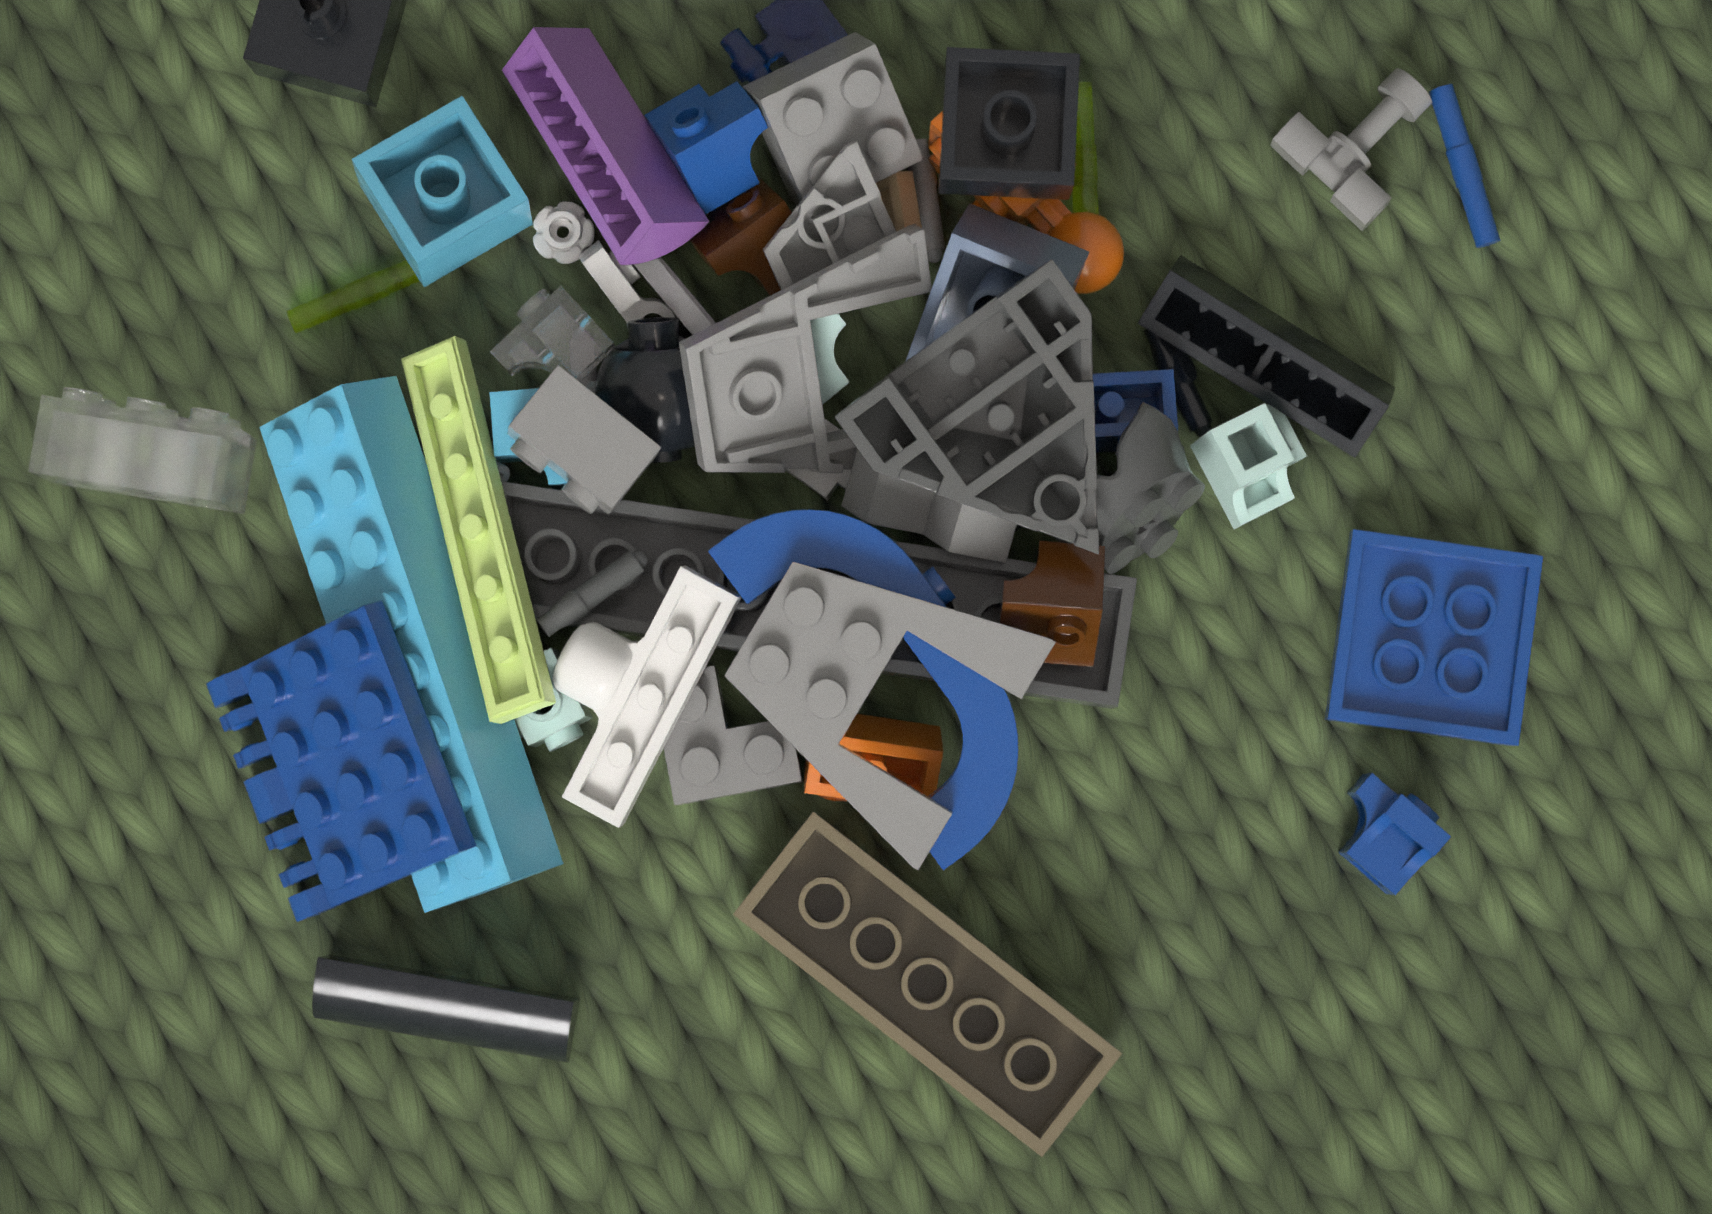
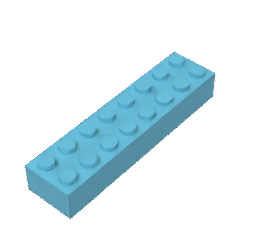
[259,376,564,913]

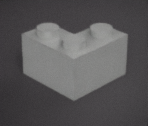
[842,449,1017,563]
[664,666,803,805]

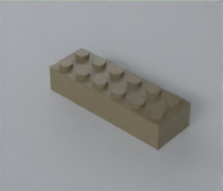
[733,812,1122,1157]

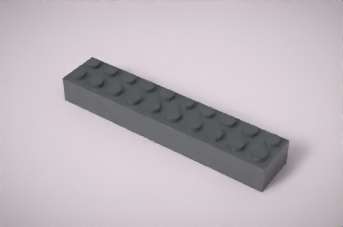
[501,481,1137,709]

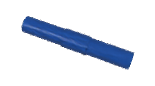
[1429,84,1501,248]

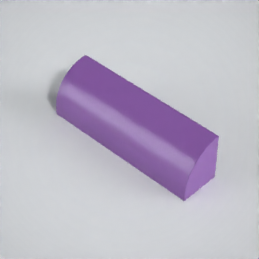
[502,27,709,265]

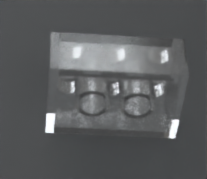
[28,387,257,514]

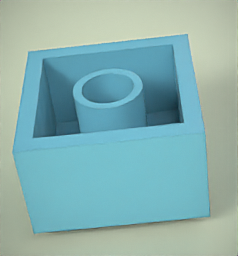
[352,96,533,287]

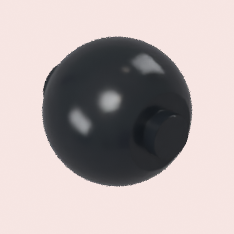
[595,317,695,463]

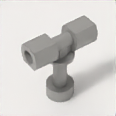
[1270,68,1432,231]

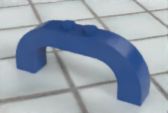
[708,509,1018,870]

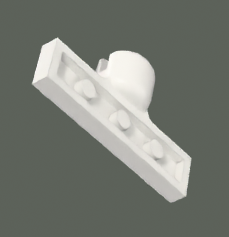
[552,565,742,828]

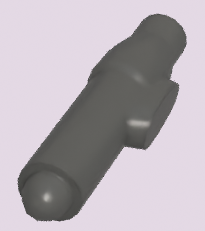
[536,550,648,637]

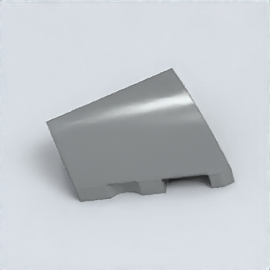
[763,141,896,290]

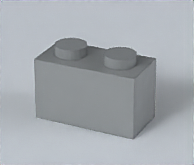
[507,365,661,515]

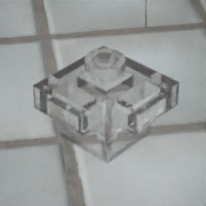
[490,286,615,382]

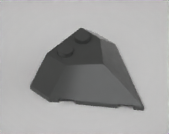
[835,259,1099,554]

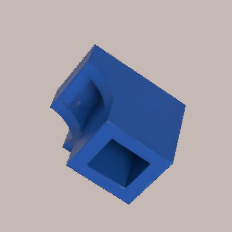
[644,81,768,214]
[1338,773,1451,895]

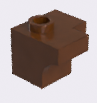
[690,175,792,296]
[999,541,1105,667]

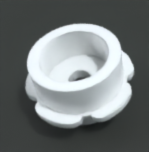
[533,201,595,264]

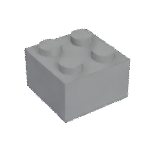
[742,32,923,205]

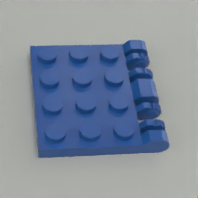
[206,601,477,922]

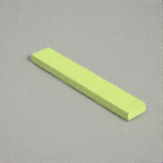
[401,336,556,724]

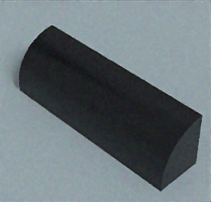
[1138,255,1396,458]
[312,955,580,1063]

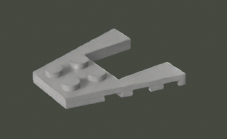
[679,224,932,473]
[724,562,1056,870]

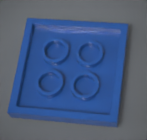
[1325,529,1543,746]

